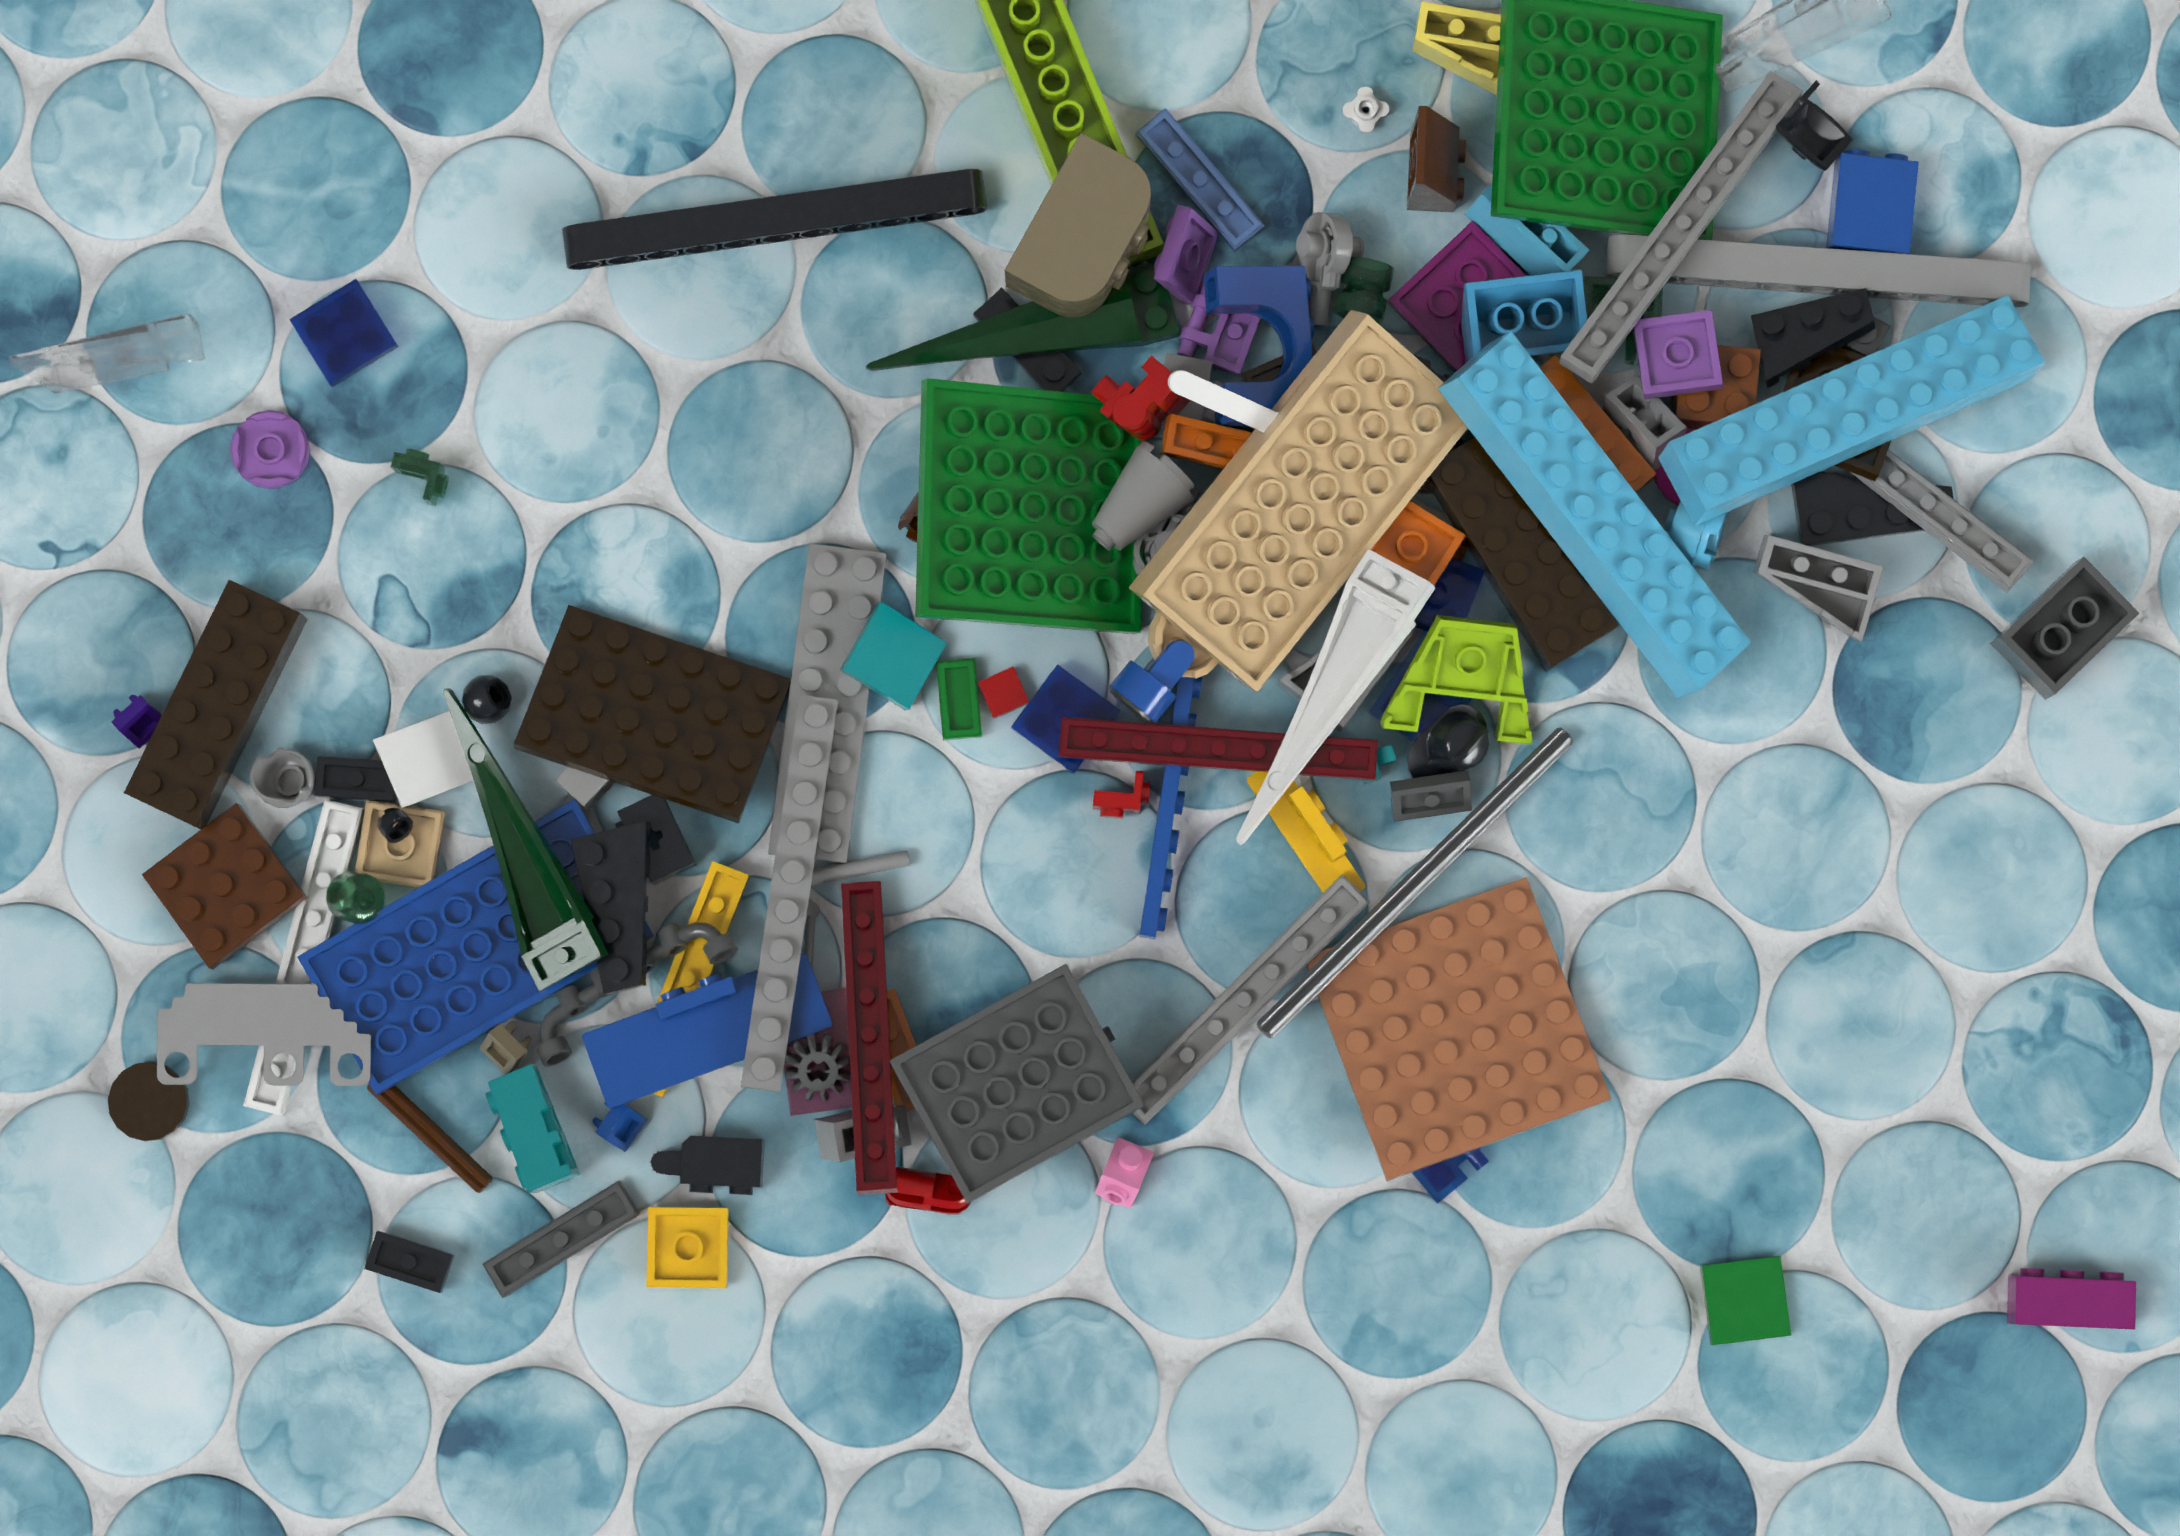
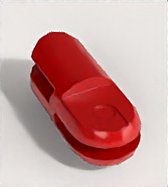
[885,1166,971,1215]

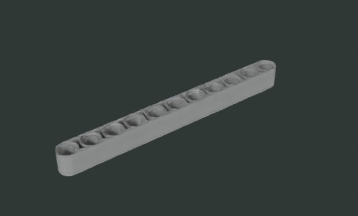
[1606,234,2031,307]

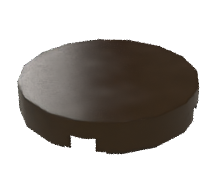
[108,1062,190,1141]

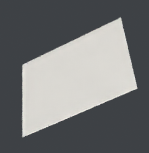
[373,711,474,808]

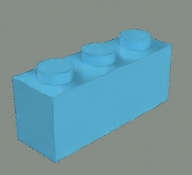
[1465,183,1590,276]

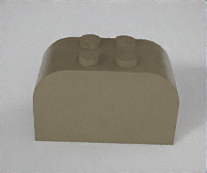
[1004,133,1151,317]

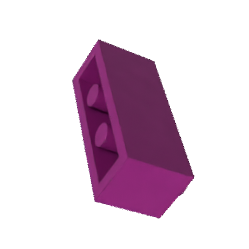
[2007,1268,2136,1330]

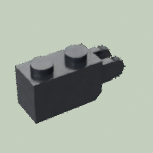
[649,1136,765,1195]

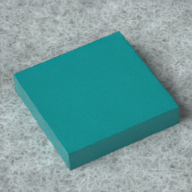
[840,602,947,711]

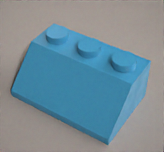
[1461,270,1587,363]

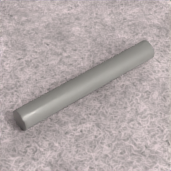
[811,850,910,885]

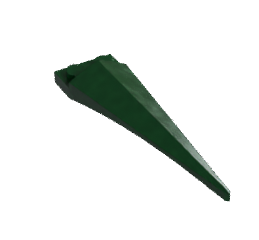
[866,261,1180,371]
[443,688,608,991]

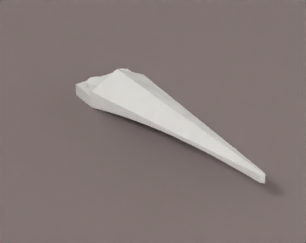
[1236,549,1435,845]

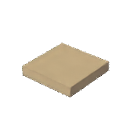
[354,800,446,888]

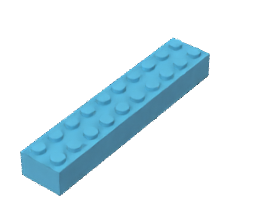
[1658,295,2045,526]
[1437,331,1751,698]

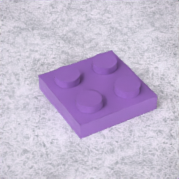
[1154,205,1219,304]
[1633,310,1723,399]

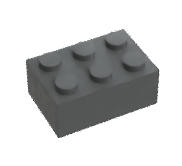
[1990,557,2139,700]

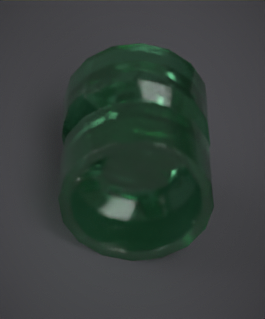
[1334,257,1394,324]

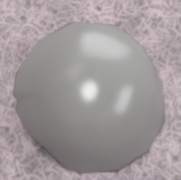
[250,748,316,808]

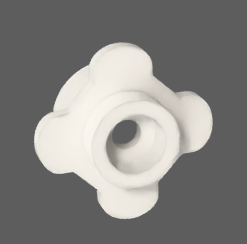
[1342,87,1389,133]

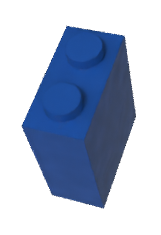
[1826,149,1919,254]

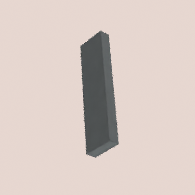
[482,1180,641,1298]

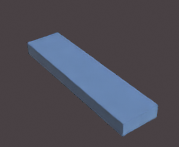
[1135,108,1265,253]

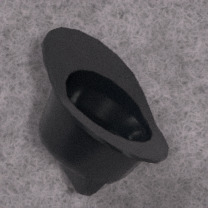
[1407,704,1489,778]

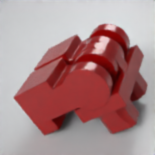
[1091,355,1191,441]

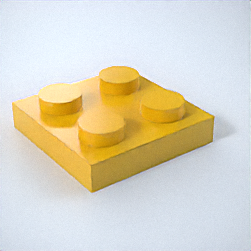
[646,1207,729,1288]

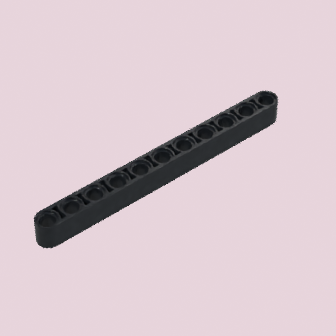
[562,169,988,270]

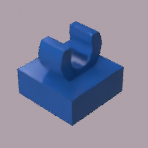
[592,1103,648,1152]

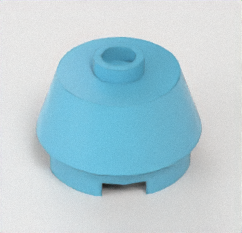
[1664,501,1730,570]

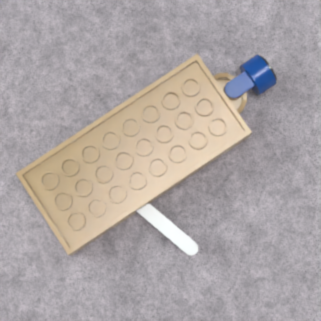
[1109,310,1468,723]

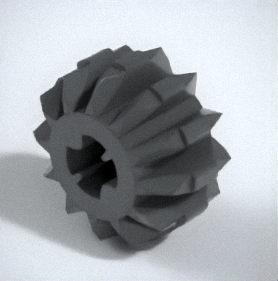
[785,1033,851,1101]

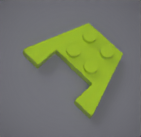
[1380,615,1532,745]

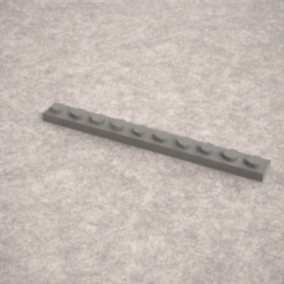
[1559,71,1803,384]
[741,694,839,1093]

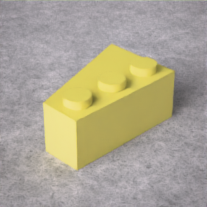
[1412,1,1501,95]

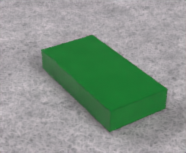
[936,658,982,741]

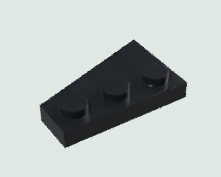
[1751,288,1876,389]

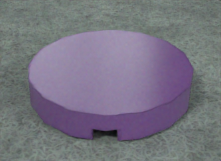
[230,410,310,489]

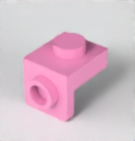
[1095,1137,1154,1208]

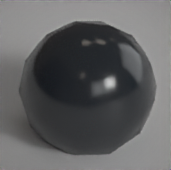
[461,675,512,724]

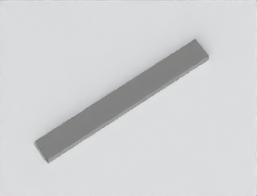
[1132,874,1370,1125]

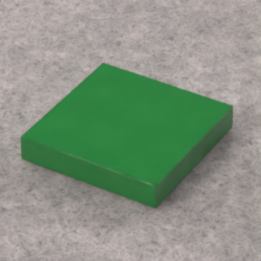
[1700,1256,1791,1345]

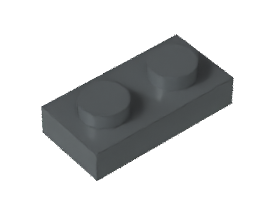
[1390,770,1472,822]

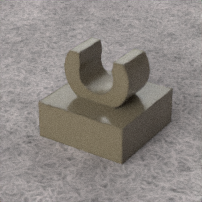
[479,1021,533,1075]

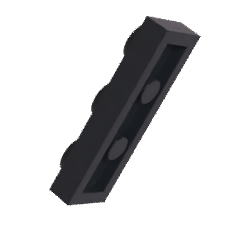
[973,287,1081,392]

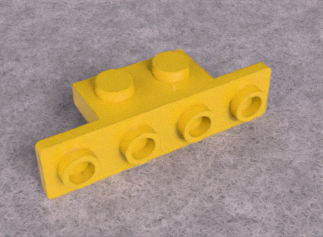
[1246,772,1365,893]

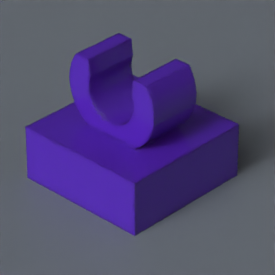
[112,694,162,749]

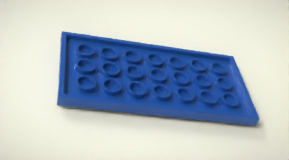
[297,799,654,1095]

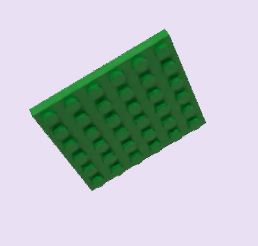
[1491,0,1723,240]
[915,378,1143,634]

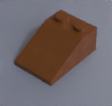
[1407,106,1466,213]

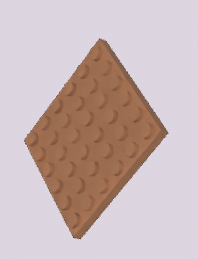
[1306,877,1611,1182]

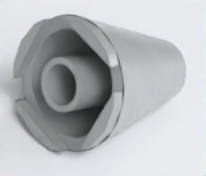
[1092,441,1199,550]

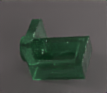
[390,449,449,506]

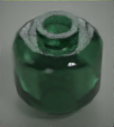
[326,871,385,924]

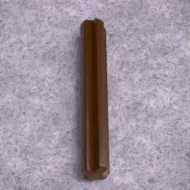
[367,1084,493,1193]

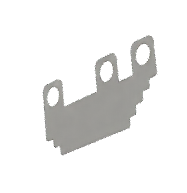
[157,983,371,1086]

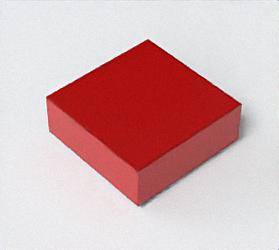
[978,666,1030,719]

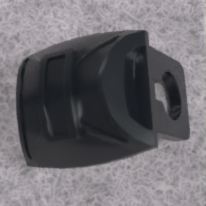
[1776,80,1853,171]

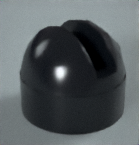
[377,808,413,843]

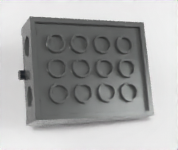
[889,964,1144,1203]

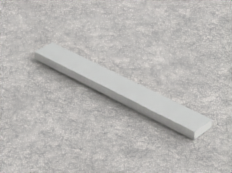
[243,799,365,1116]

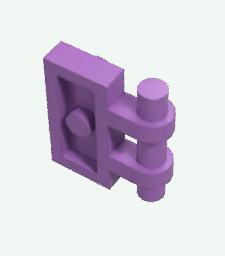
[1177,282,1261,377]

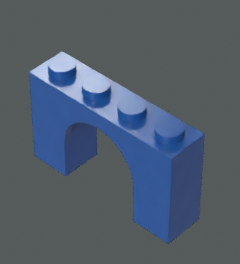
[1203,266,1314,429]

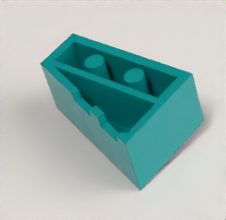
[485,1064,581,1193]

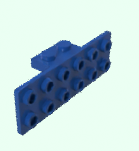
[582,953,832,1109]

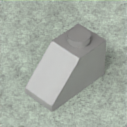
[814,1105,912,1162]

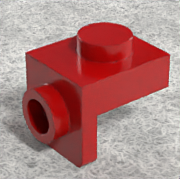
[1093,771,1151,819]

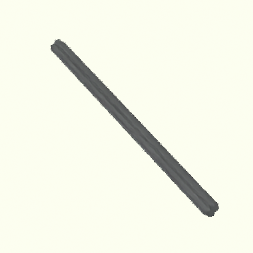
[1257,727,1573,1039]

